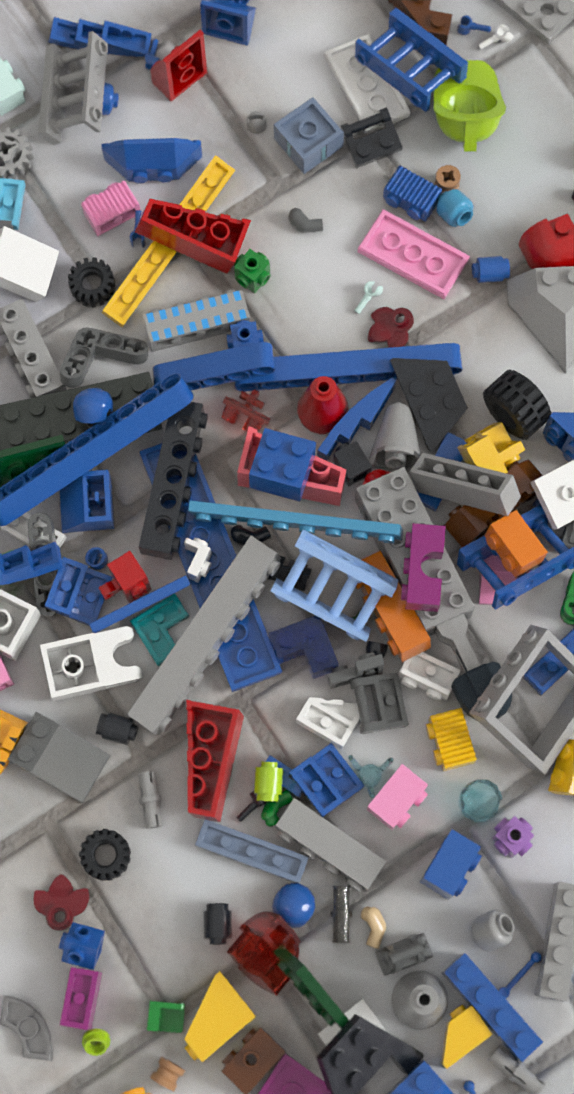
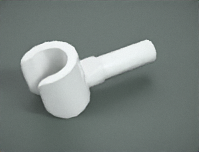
[478,25,513,49]

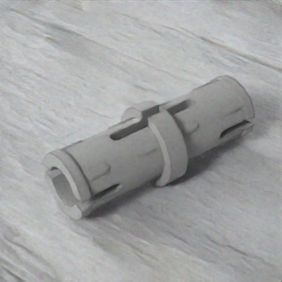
[138,771,163,829]
[489,1046,546,1094]

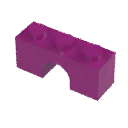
[401,523,445,612]

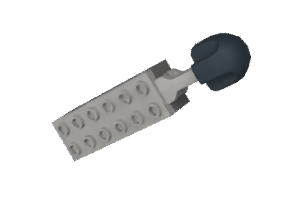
[355,467,512,721]

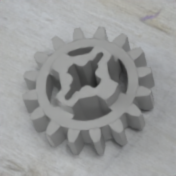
[0,127,34,179]

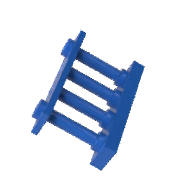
[355,8,468,112]
[457,505,574,610]

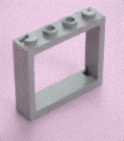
[469,625,574,774]

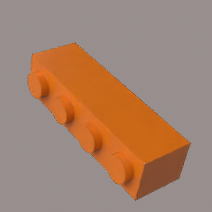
[355,551,431,662]

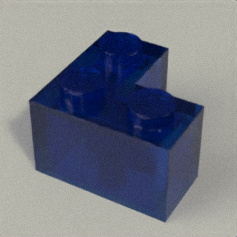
[269,615,339,679]

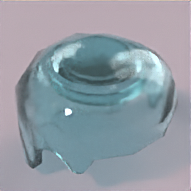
[458,779,502,822]

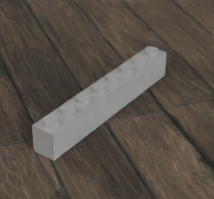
[127,536,281,735]

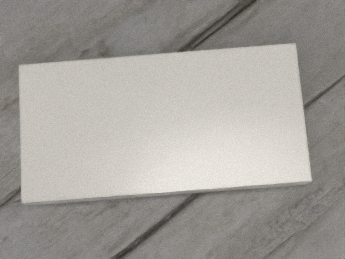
[324,34,411,135]

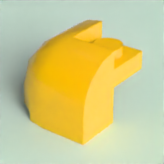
[457,422,525,473]

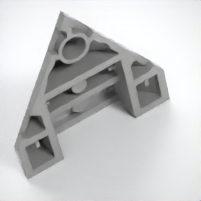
[506,266,574,374]

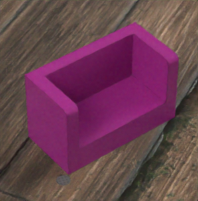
[60,967,102,1030]

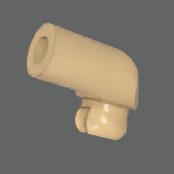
[361,906,386,949]

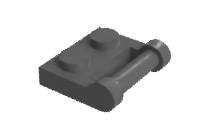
[350,672,409,734]

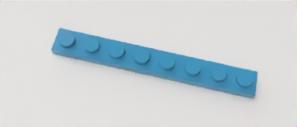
[188,501,403,543]

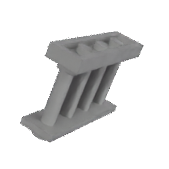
[38,31,108,145]

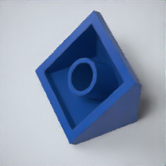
[200,0,256,46]

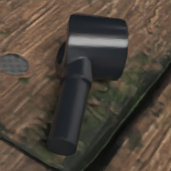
[236,791,266,822]

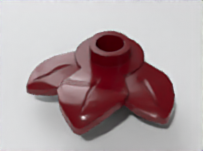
[368,307,414,348]
[33,874,89,931]

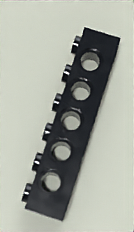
[138,402,208,560]

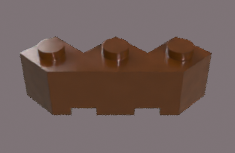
[387,0,453,46]
[443,459,543,548]

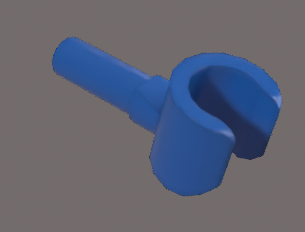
[457,15,491,35]
[145,39,161,70]
[129,210,146,247]

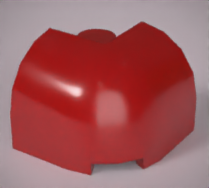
[518,213,574,269]

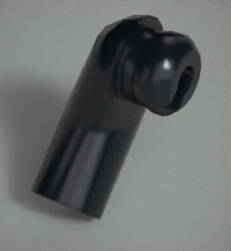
[231,525,271,546]

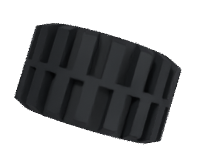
[483,369,552,440]

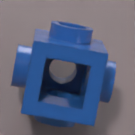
[226,320,264,349]
[59,922,105,970]

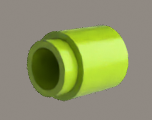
[254,762,283,802]

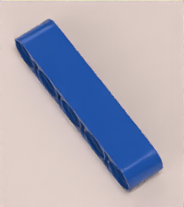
[152,342,275,391]

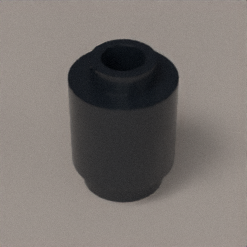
[96,712,138,745]
[204,903,232,945]

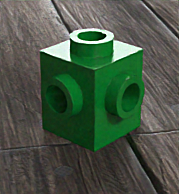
[234,249,271,294]

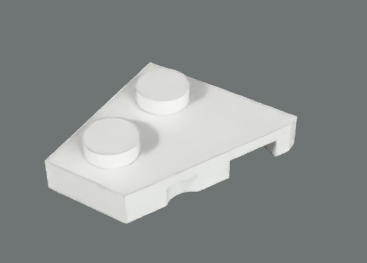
[295,697,360,750]

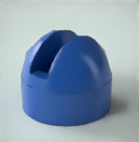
[85,547,108,570]

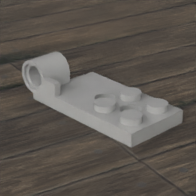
[493,0,574,44]

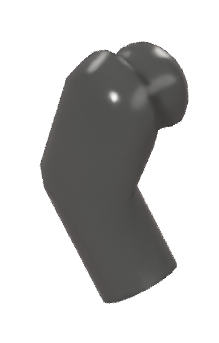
[288,208,323,233]

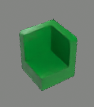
[147,1001,186,1033]

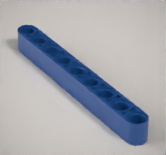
[234,343,463,392]
[0,373,194,526]

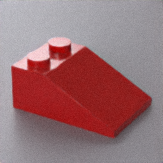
[150,30,207,102]

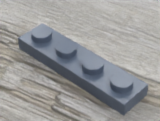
[195,819,309,884]

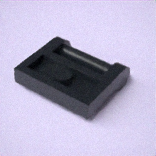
[340,107,403,168]

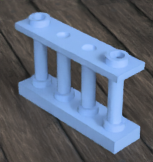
[270,529,398,642]

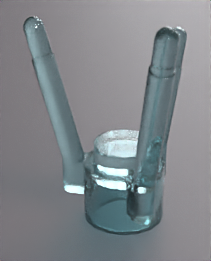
[348,755,394,798]

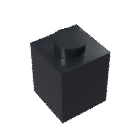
[333,441,372,487]

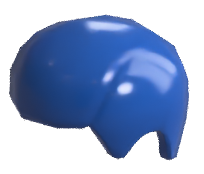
[73,388,113,424]
[272,883,315,929]

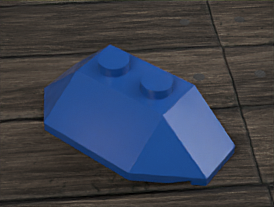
[101,138,202,183]

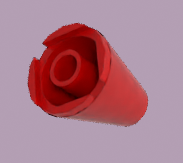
[297,376,349,434]

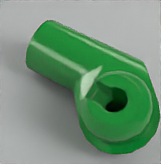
[261,790,293,827]

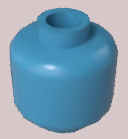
[436,189,474,227]

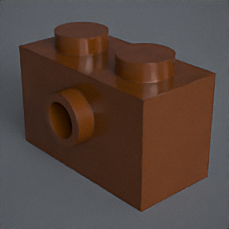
[221,1027,286,1094]

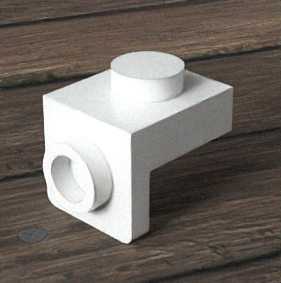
[184,538,212,583]

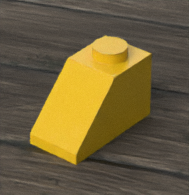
[441,1004,492,1069]

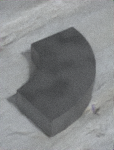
[0,995,53,1061]

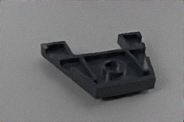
[316,1014,424,1094]

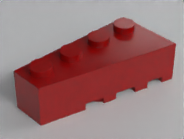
[135,198,251,274]
[186,700,244,822]

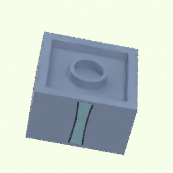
[274,97,344,174]

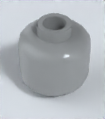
[472,910,514,952]

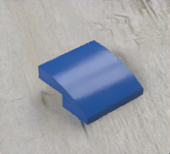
[44,557,112,626]
[289,743,365,817]

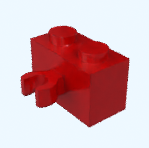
[99,551,152,603]

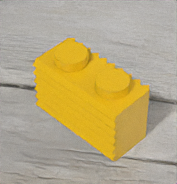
[425,708,477,772]

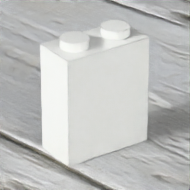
[0,226,59,302]

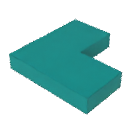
[130,593,189,666]

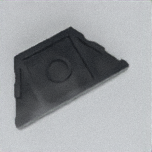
[389,358,468,452]

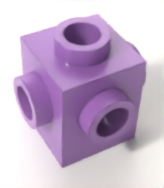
[492,816,535,858]

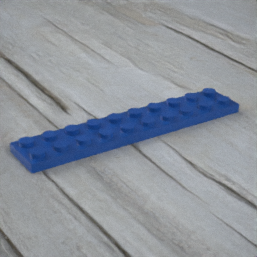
[139,433,282,692]

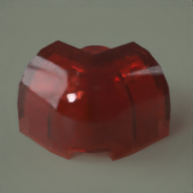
[226,911,301,996]

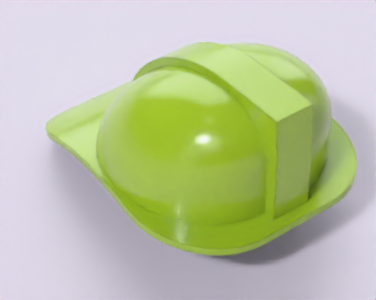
[433,60,506,152]

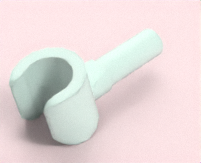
[354,281,383,314]

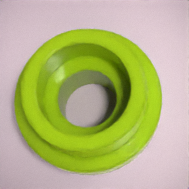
[82,1028,110,1056]

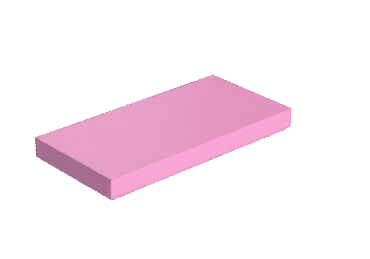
[358,209,470,299]

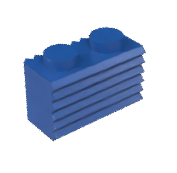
[383,165,442,222]

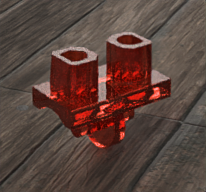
[221,389,271,432]

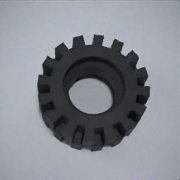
[68,257,115,307]
[79,829,131,881]

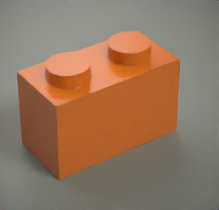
[485,510,548,578]

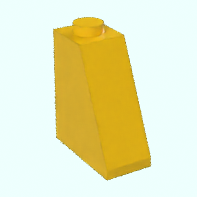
[184,971,256,1062]

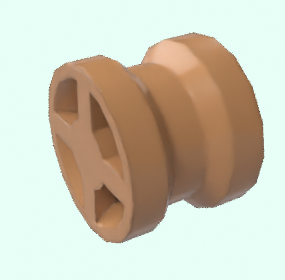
[435,165,461,193]
[150,1056,186,1092]

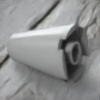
[369,402,421,472]
[391,971,448,1029]

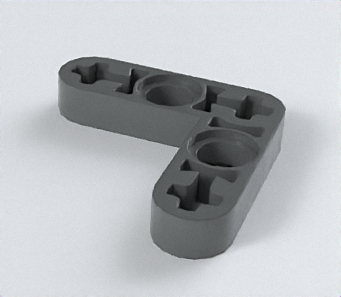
[60,327,148,387]

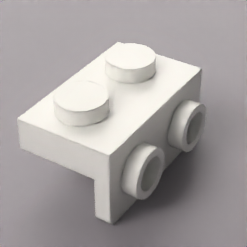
[398,652,461,701]

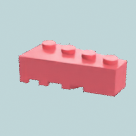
[237,426,346,506]

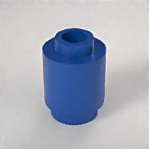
[472,256,510,283]

